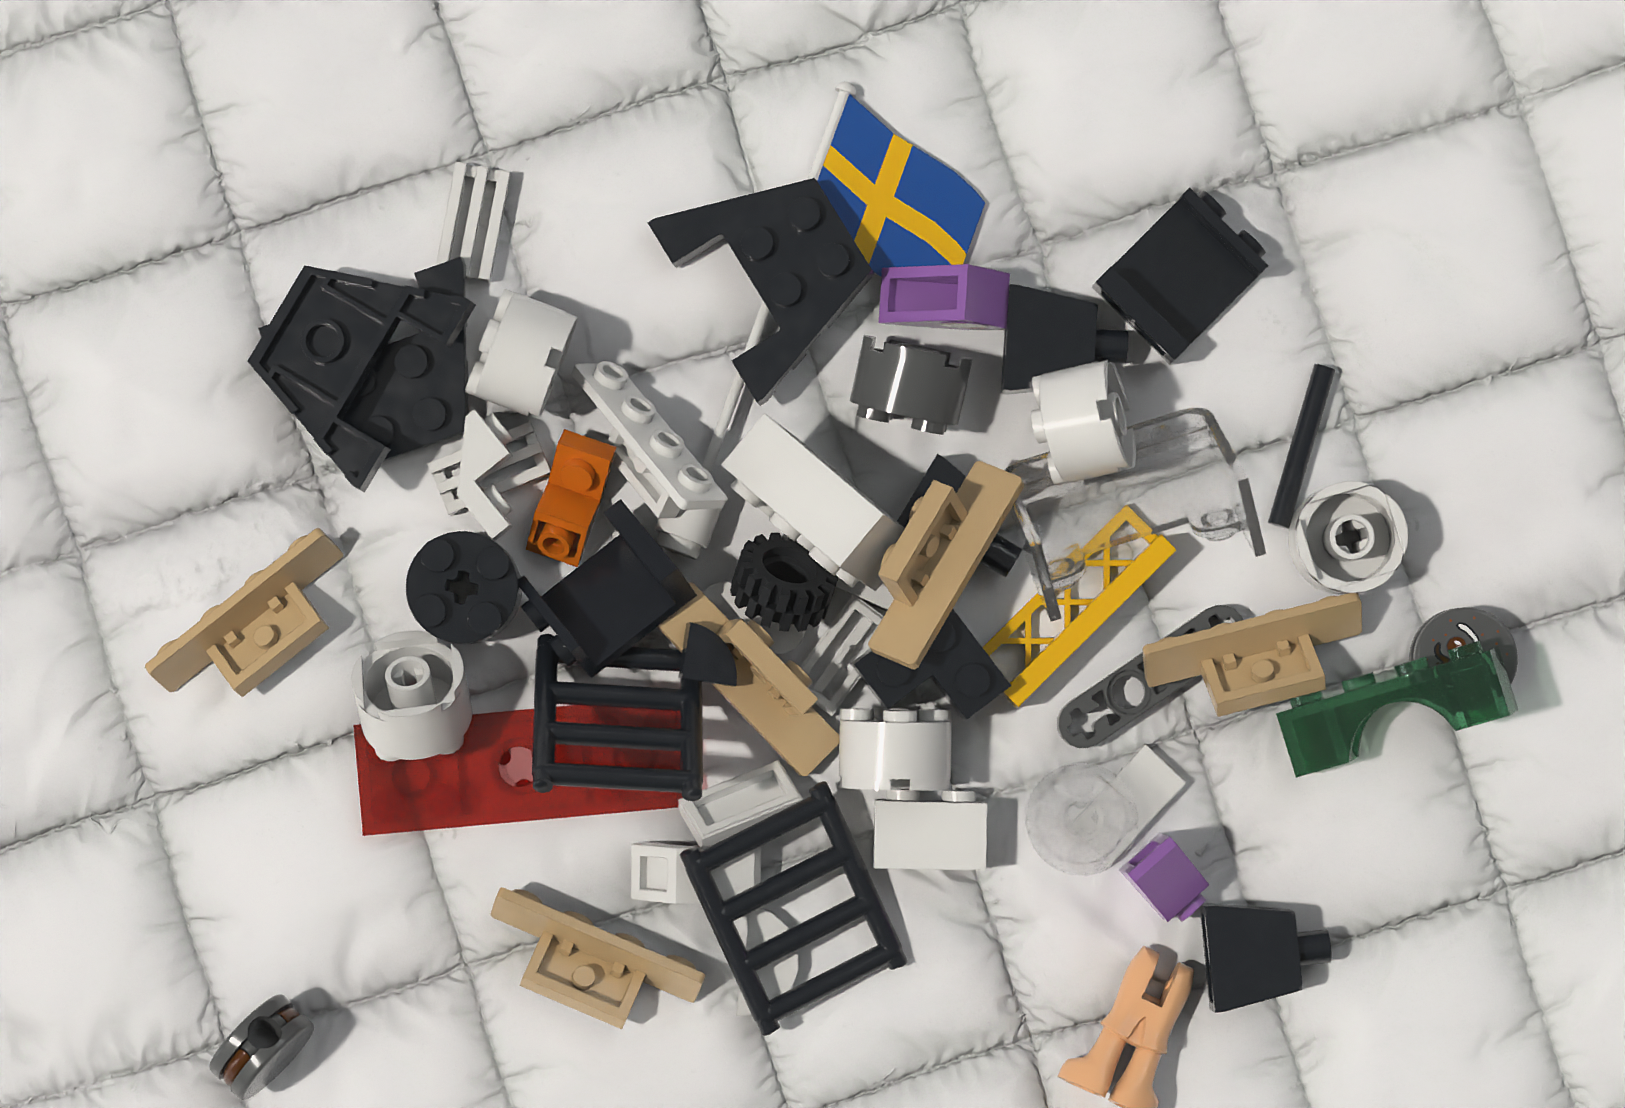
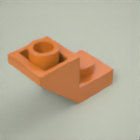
[526,429,617,567]

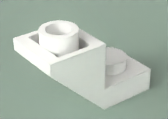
[457,409,513,540]
[631,842,761,904]

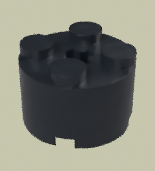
[406,531,522,644]

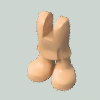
[1057,946,1194,1108]

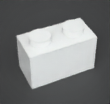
[873,789,987,871]

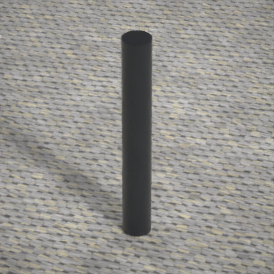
[1267,364,1335,529]

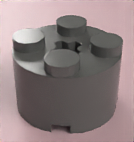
[849,335,973,435]

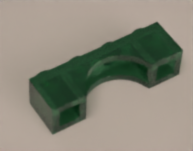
[1276,640,1518,778]

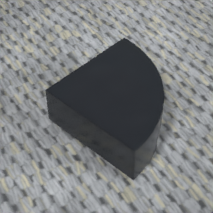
[678,622,737,687]

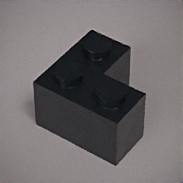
[850,609,1011,720]

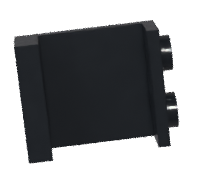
[1092,187,1269,365]
[518,499,697,679]

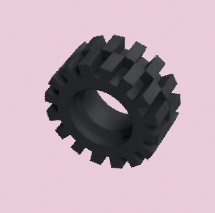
[730,533,838,632]

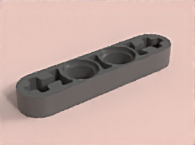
[1057,605,1243,748]

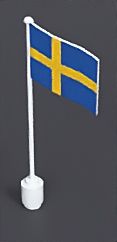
[655,82,985,560]

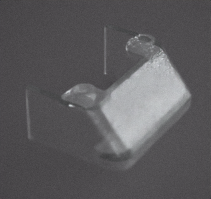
[1005,408,1266,622]

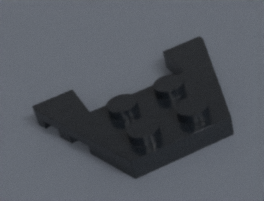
[648,178,874,406]
[258,257,469,462]
[247,265,476,492]

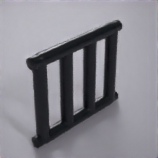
[532,634,703,801]
[680,781,908,1036]

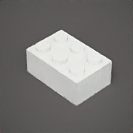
[721,413,905,591]

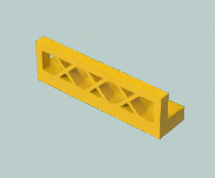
[983,505,1176,708]

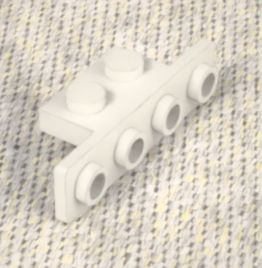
[571,361,728,519]

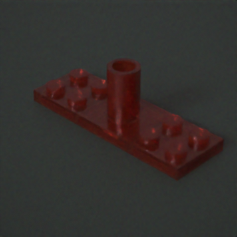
[353,705,683,836]

